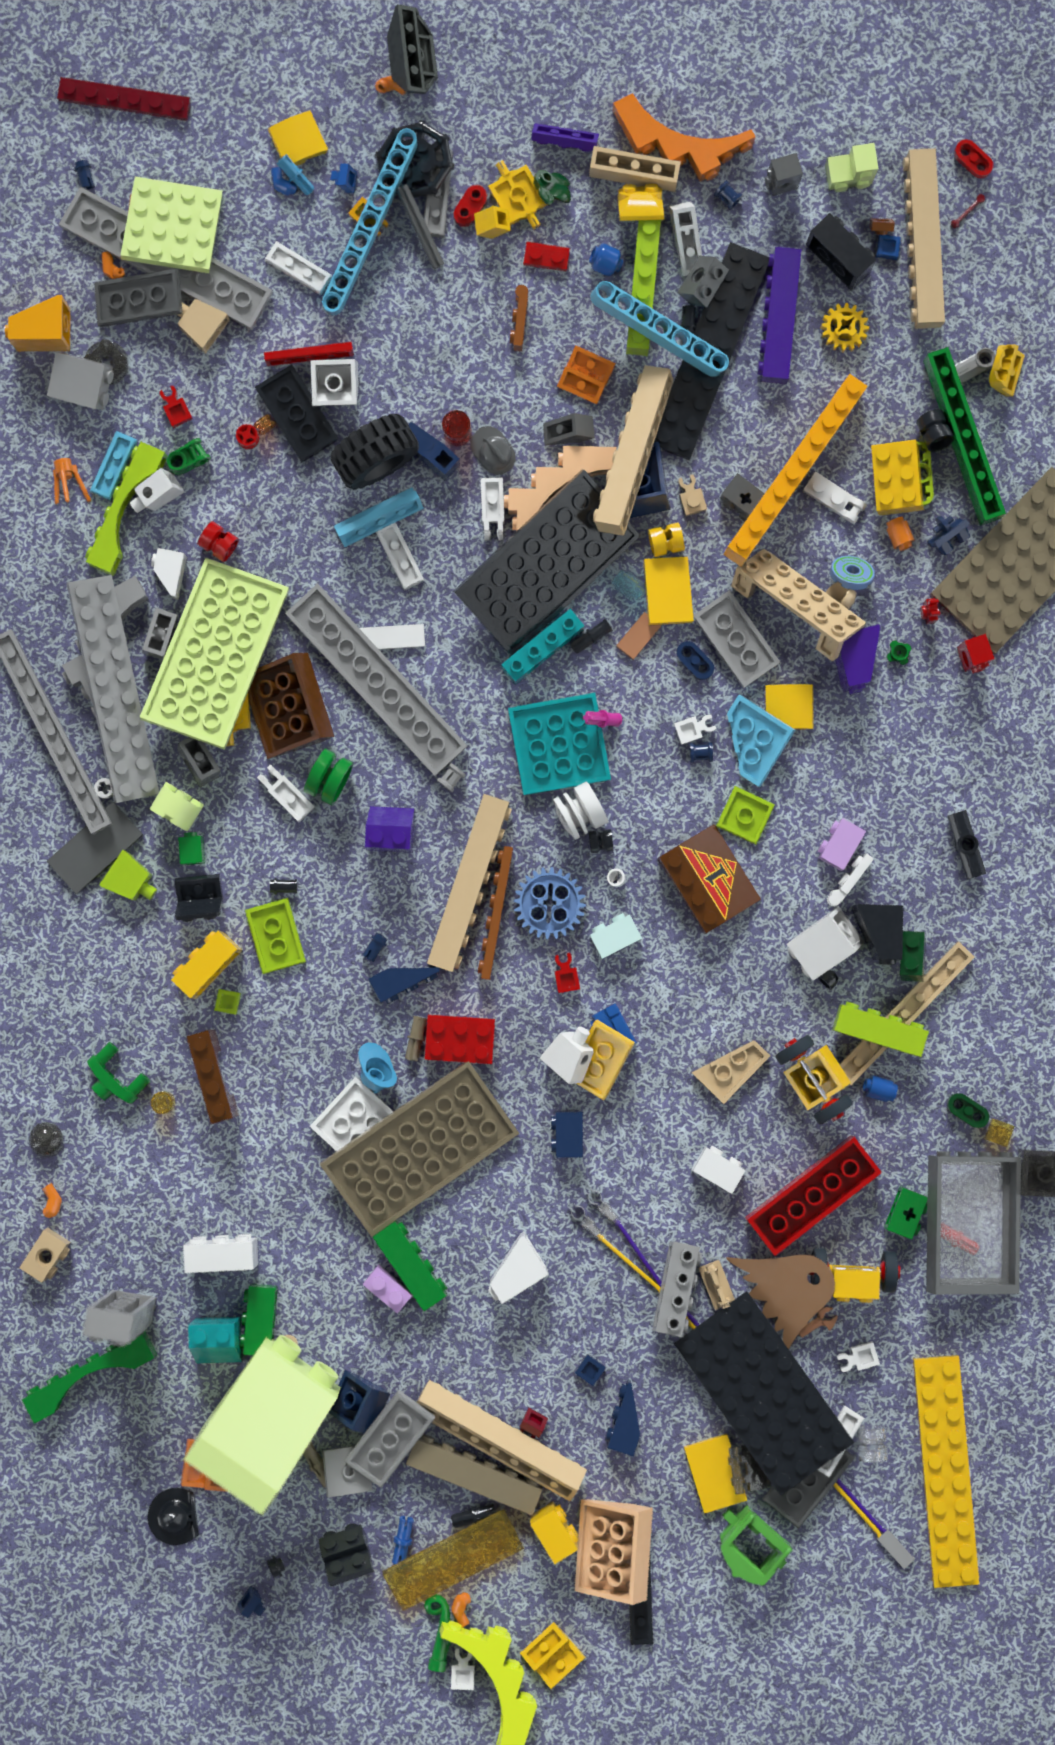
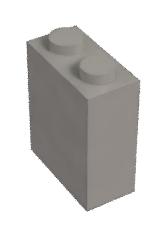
[47,352,114,410]

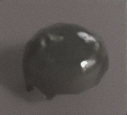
[29,1122,63,1158]

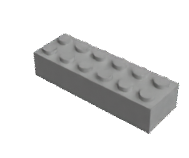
[82,1290,157,1346]

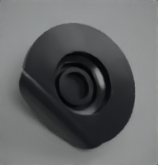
[147,1488,199,1545]

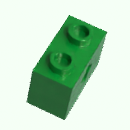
[884,1186,928,1240]

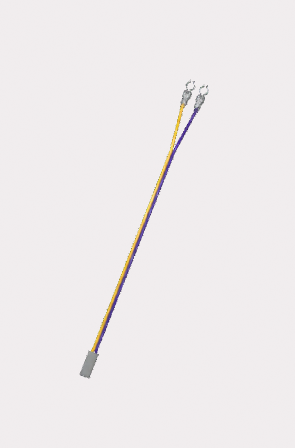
[569,1188,915,1569]

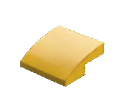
[268,111,328,166]
[766,684,814,730]
[520,1622,586,1689]

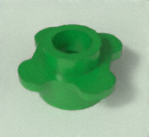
[887,640,911,665]

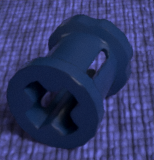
[714,180,743,210]
[690,742,713,763]

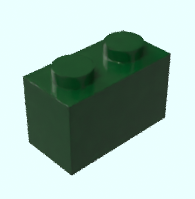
[900,931,926,982]

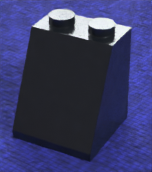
[852,904,903,965]

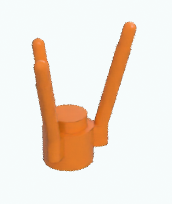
[53,458,91,504]

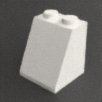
[787,906,864,980]
[489,1232,548,1304]

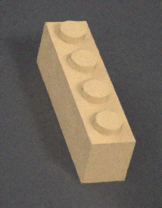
[589,146,681,192]

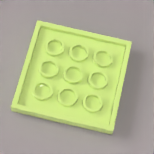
[121,177,223,273]

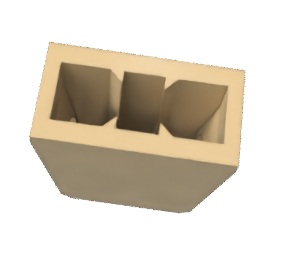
[178,299,230,354]

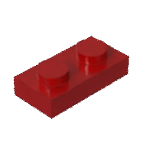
[523,242,570,272]

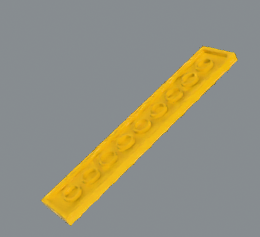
[913,1355,979,1588]

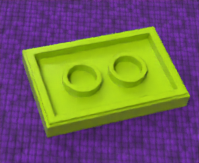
[245,898,306,974]

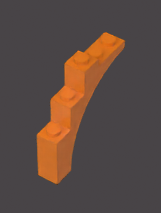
[612,93,756,182]

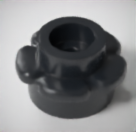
[266,1555,285,1578]

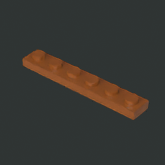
[478,846,513,980]

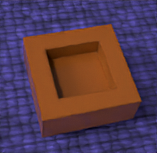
[870,218,895,235]

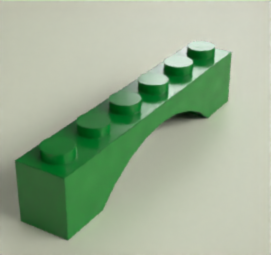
[22,1332,158,1424]

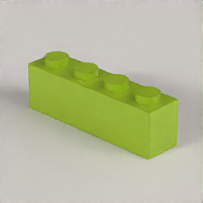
[832,1002,929,1057]

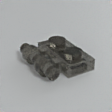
[728,1444,772,1494]

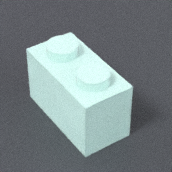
[589,913,642,959]

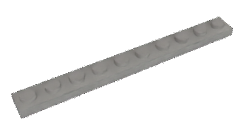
[0,629,113,835]

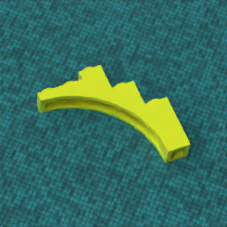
[439,1621,537,1745]

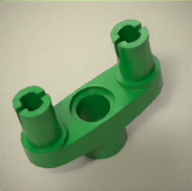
[87,1042,151,1104]

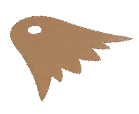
[726,1255,835,1349]

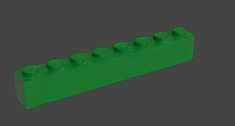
[923,347,1006,526]

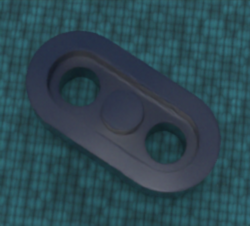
[676,641,714,680]

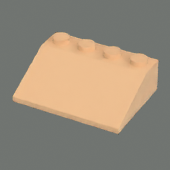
[575,1499,653,1605]

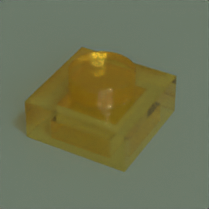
[984,1118,1015,1147]

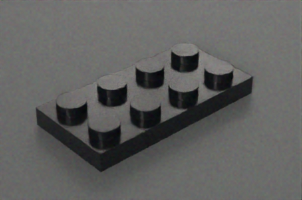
[255,364,339,463]

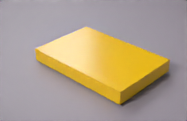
[643,557,694,625]
[576,1020,635,1101]
[684,1433,747,1514]

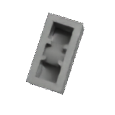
[142,608,177,660]

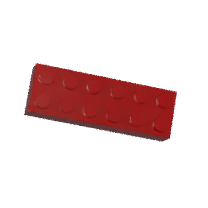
[745,1135,882,1256]

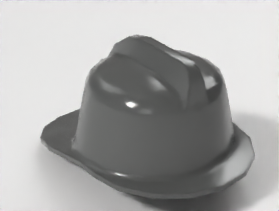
[470,426,516,475]

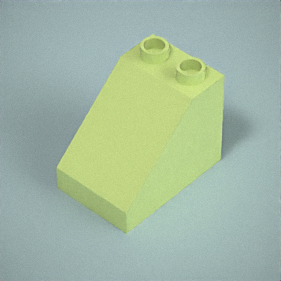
[184,1335,341,1515]

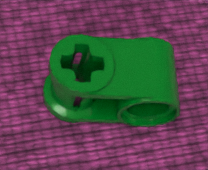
[167,438,211,476]

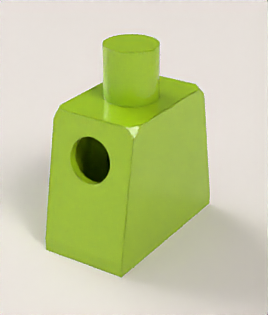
[99,850,158,901]

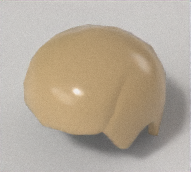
[825,582,856,609]

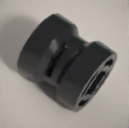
[589,829,614,853]

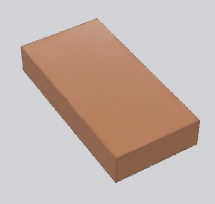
[616,612,662,660]

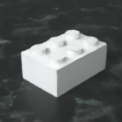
[183,1234,258,1273]

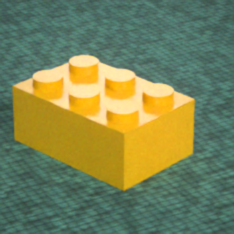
[871,439,924,516]
[171,931,243,999]

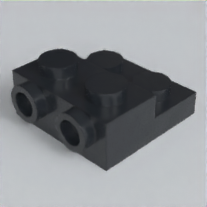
[318,1523,374,1587]

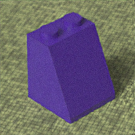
[835,624,880,695]
[364,806,415,853]

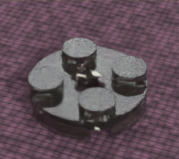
[84,339,129,385]

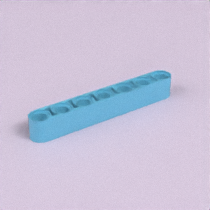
[590,281,729,377]

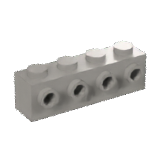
[652,1241,702,1337]

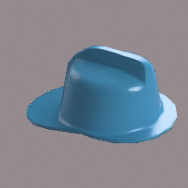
[358,1042,397,1094]

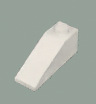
[669,202,702,276]

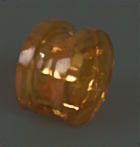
[254,414,276,435]

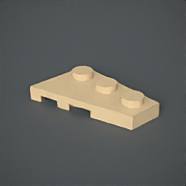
[691,1040,770,1104]

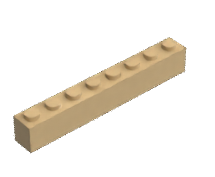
[903,148,945,329]
[593,365,674,536]
[427,794,512,972]
[417,1380,587,1501]

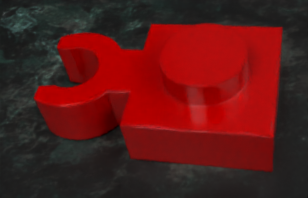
[160,385,193,428]
[920,598,941,625]
[554,953,580,993]

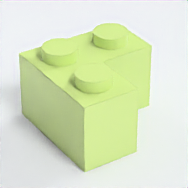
[825,143,878,192]

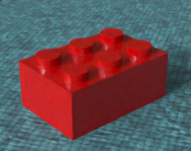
[425,1014,495,1064]

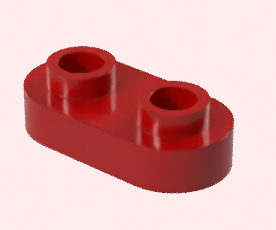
[954,139,993,179]
[454,185,487,227]

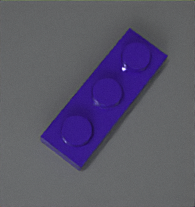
[531,123,599,152]

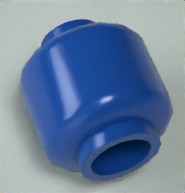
[589,243,623,276]

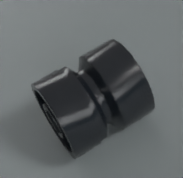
[916,409,955,452]

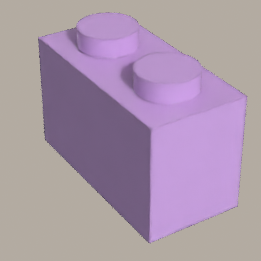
[818,818,866,871]
[363,1264,412,1314]

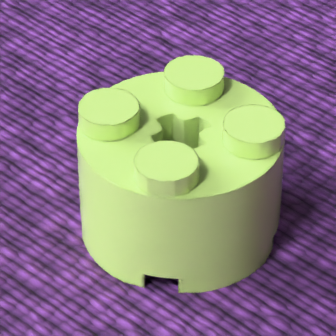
[150,782,204,831]

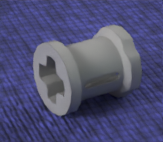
[437,763,466,792]

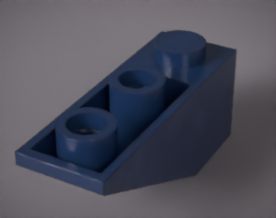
[408,421,460,481]
[368,968,441,1004]
[604,1379,640,1457]

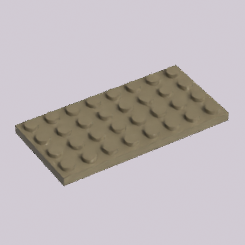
[930,467,1055,654]
[320,1061,519,1237]

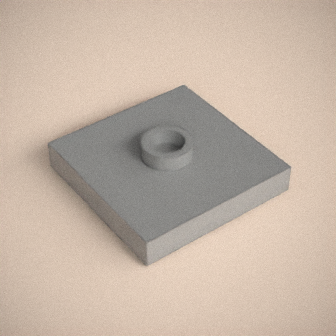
[322,1446,373,1498]

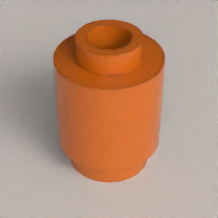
[886,516,915,551]

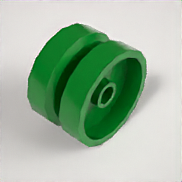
[303,748,354,806]

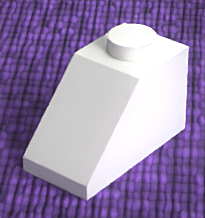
[151,548,187,600]

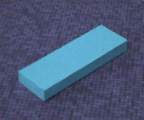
[90,431,137,501]

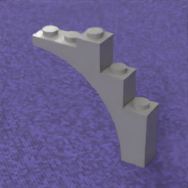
[62,576,149,717]

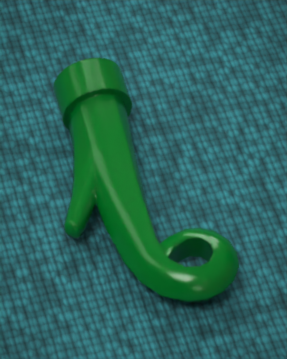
[424,1594,451,1672]

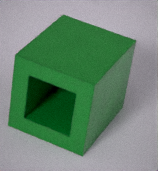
[178,832,205,865]

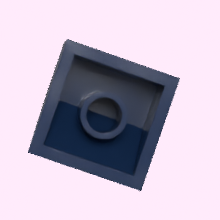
[328,1370,390,1434]

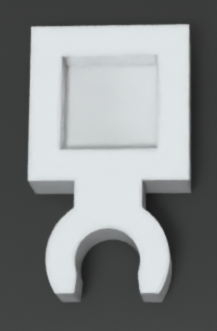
[674,715,716,745]
[837,1341,880,1372]
[451,1648,475,1690]

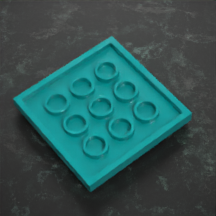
[508,692,611,796]

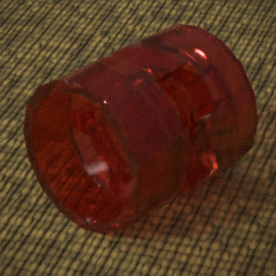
[442,410,472,446]

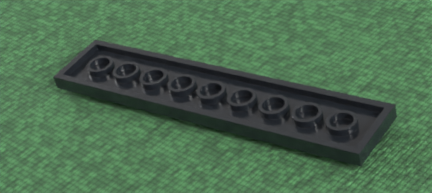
[654,242,769,461]

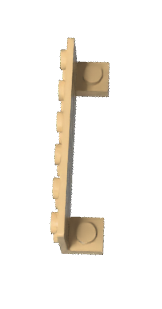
[731,549,866,662]

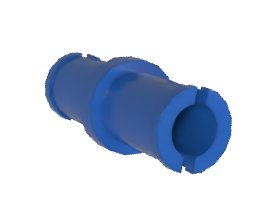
[392,1516,414,1566]

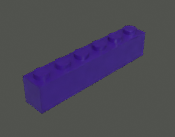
[757,246,802,385]

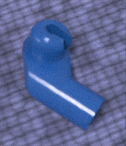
[271,167,297,196]

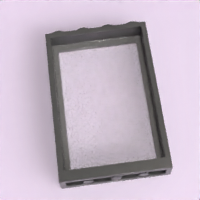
[926,1151,1021,1295]

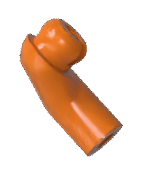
[375,76,406,96]
[102,252,125,279]
[42,1183,62,1218]
[451,1592,471,1628]

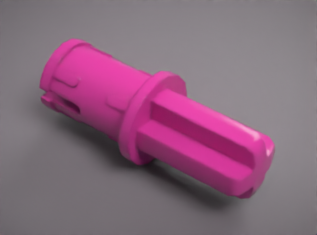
[583,710,622,728]

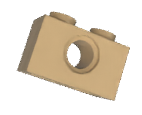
[20,1228,71,1283]

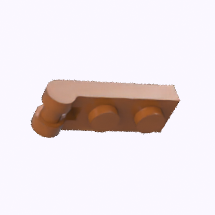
[510,285,528,352]

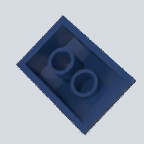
[630,442,671,518]

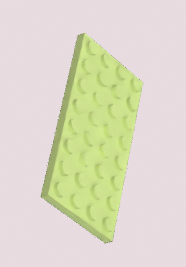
[140,558,289,750]

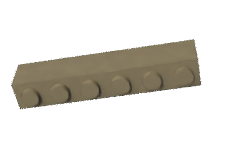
[406,1434,542,1515]

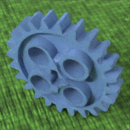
[513,867,586,940]

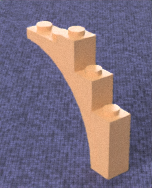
[504,446,616,530]

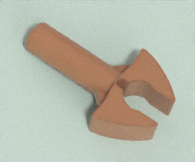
[798,1306,838,1338]

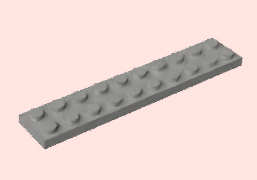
[59,187,273,330]
[66,575,159,803]
[285,583,468,776]

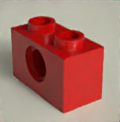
[957,634,995,674]

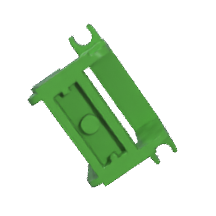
[720,1505,793,1586]

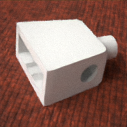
[130,468,185,513]
[540,1027,594,1084]

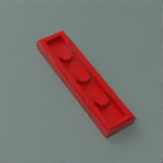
[264,342,354,367]

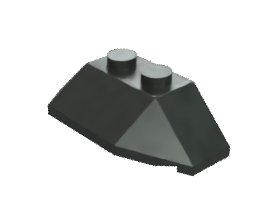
[387,4,438,94]

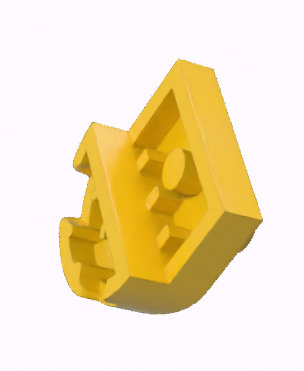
[989,344,1025,397]

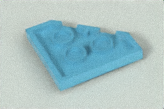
[727,695,795,787]

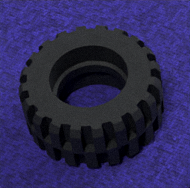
[331,414,419,490]

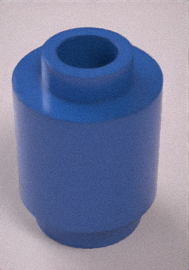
[863,1075,898,1102]

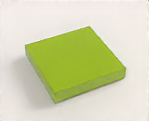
[716,786,775,845]

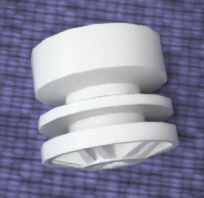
[553,781,609,840]

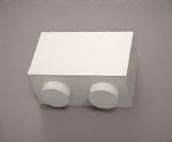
[692,1146,746,1194]

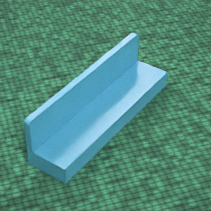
[334,488,424,548]

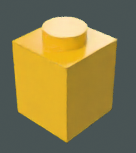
[474,206,511,239]

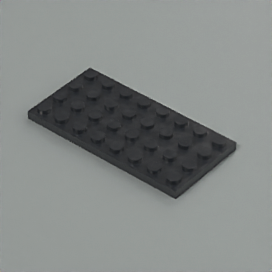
[453,469,640,656]
[674,1291,855,1496]

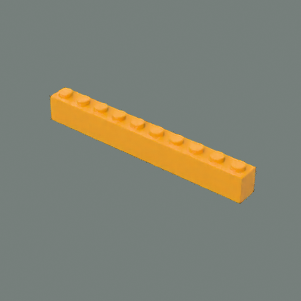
[723,374,868,567]

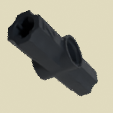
[947,810,987,880]

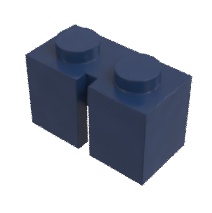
[551,1111,583,1158]

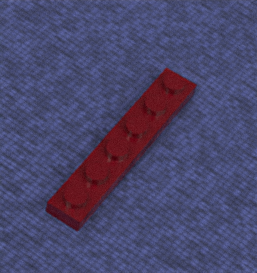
[57,77,191,121]

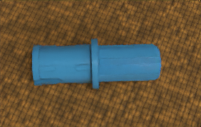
[276,154,315,195]

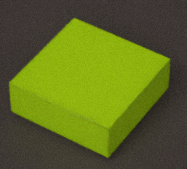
[214,989,241,1015]

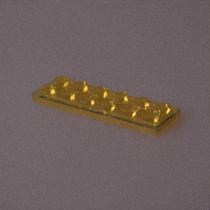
[382,1509,524,1611]

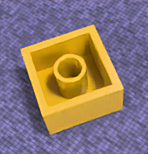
[530,1501,579,1565]

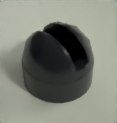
[818,970,838,990]

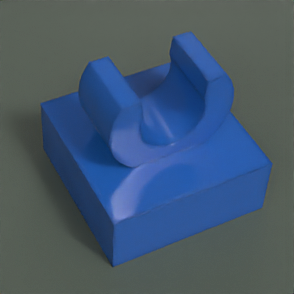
[330,164,358,193]

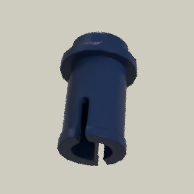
[74,160,95,190]
[362,932,388,962]

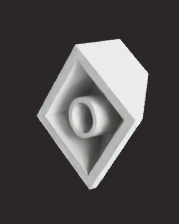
[311,359,359,406]

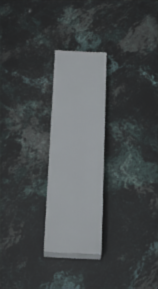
[424,149,453,238]

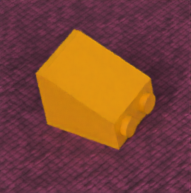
[5,295,70,351]

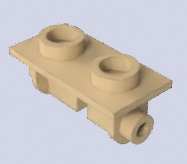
[698,1260,734,1310]

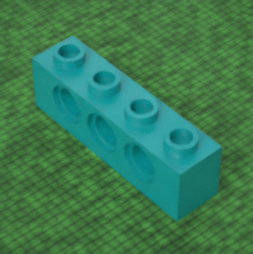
[501,608,584,685]

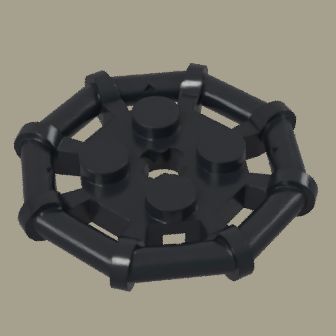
[375,120,455,198]

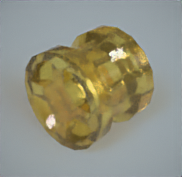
[151,1091,175,1114]

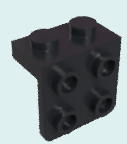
[174,874,223,922]

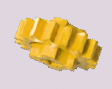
[820,303,869,353]

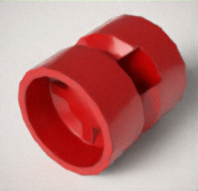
[197,521,239,562]

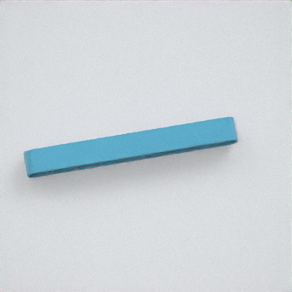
[322,128,418,315]

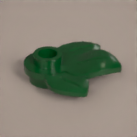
[533,170,571,206]

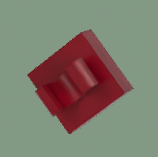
[519,1408,548,1439]

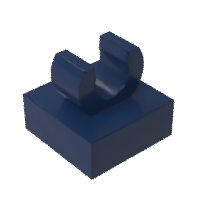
[237,1585,266,1618]

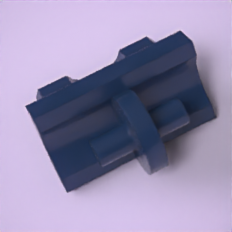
[927,516,971,555]

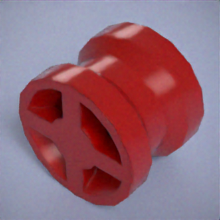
[236,424,260,450]

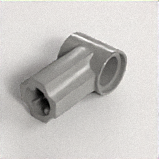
[955,348,995,384]

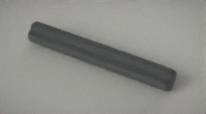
[396,184,444,269]

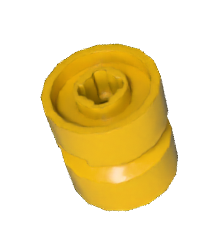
[648,522,685,558]

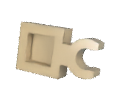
[678,474,707,516]

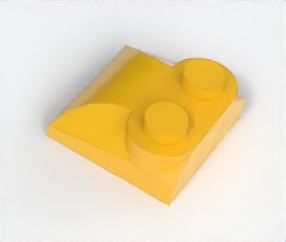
[618,183,664,221]

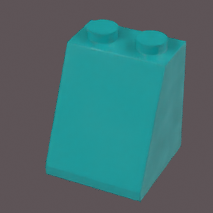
[188,1316,242,1364]

